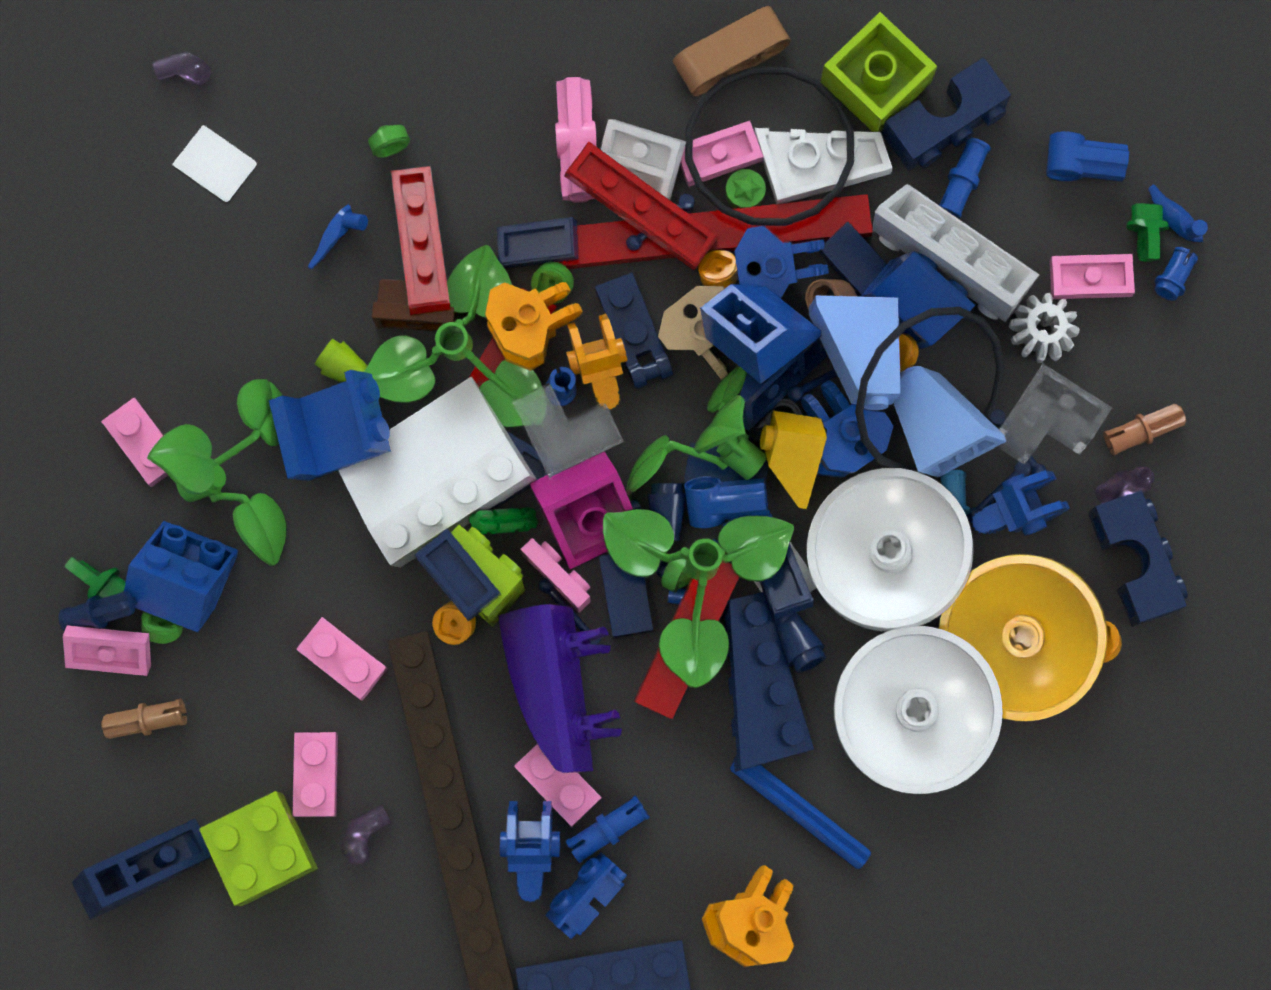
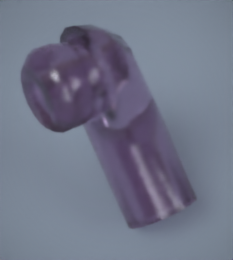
[152,51,211,85]
[1095,466,1154,503]
[341,805,391,864]

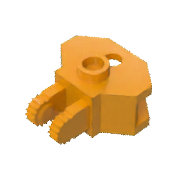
[485,282,583,371]
[566,314,628,410]
[702,865,794,967]

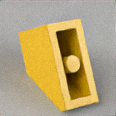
[760,411,827,509]

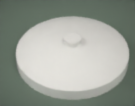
[807,468,974,632]
[834,626,1003,794]

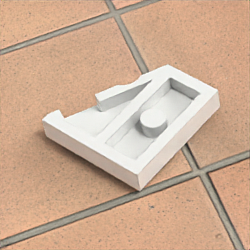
[600,119,686,200]

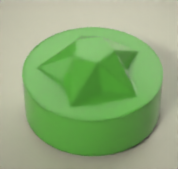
[368,125,410,158]
[725,169,766,208]
[531,262,574,304]
[661,550,692,593]
[141,612,183,644]

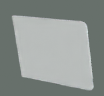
[172,125,257,202]

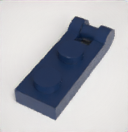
[595,272,673,390]

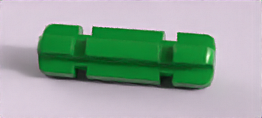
[468,507,539,535]

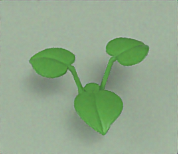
[364,245,545,428]
[626,366,766,501]
[147,379,286,567]
[603,509,794,688]

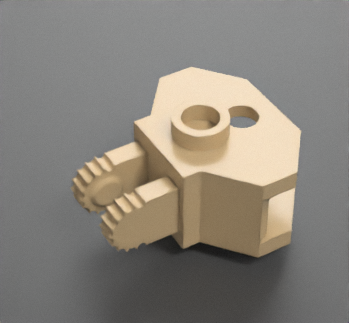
[658,286,728,380]

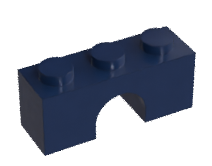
[882,57,1011,171]
[1088,490,1188,627]

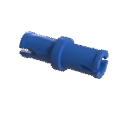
[938,138,991,219]
[565,795,650,863]

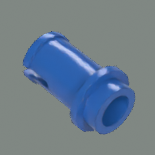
[1154,247,1198,301]
[544,367,577,406]

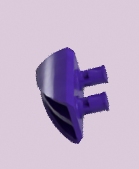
[498,604,622,773]

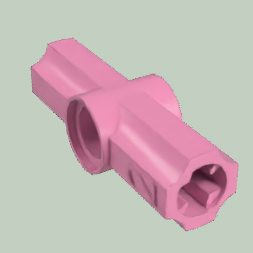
[555,77,597,203]

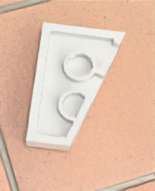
[754,128,892,204]

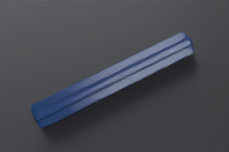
[730,762,871,869]

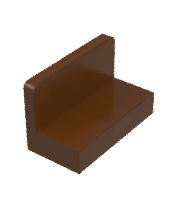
[372,279,457,332]

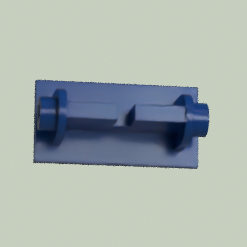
[545,852,627,939]

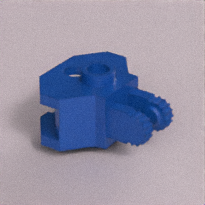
[734,226,829,299]
[801,380,893,478]
[971,470,1070,536]
[500,801,560,903]

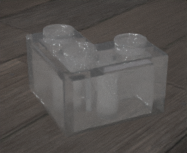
[997,363,1112,465]
[511,383,624,478]

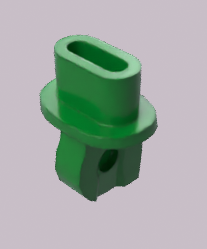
[1126,203,1169,262]
[64,557,126,599]

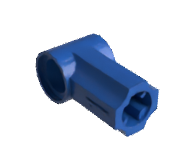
[1046,131,1129,181]
[684,476,768,528]

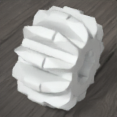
[1009,293,1080,363]

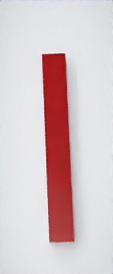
[558,194,873,269]

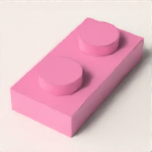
[680,121,764,187]
[1049,254,1135,299]
[101,397,168,488]
[520,538,591,613]
[296,617,388,701]
[63,625,151,676]
[293,732,338,817]
[514,744,602,827]

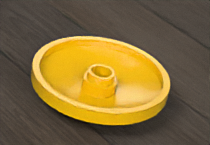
[939,554,1107,721]

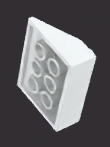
[872,184,1039,322]
[338,377,537,568]

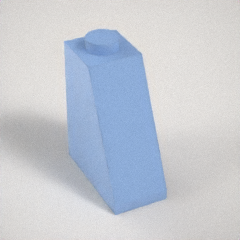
[809,295,901,410]
[894,366,1007,477]

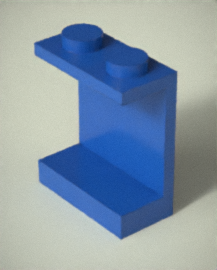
[269,370,391,481]

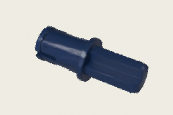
[58,591,137,631]

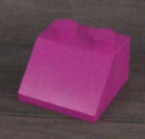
[529,448,633,569]

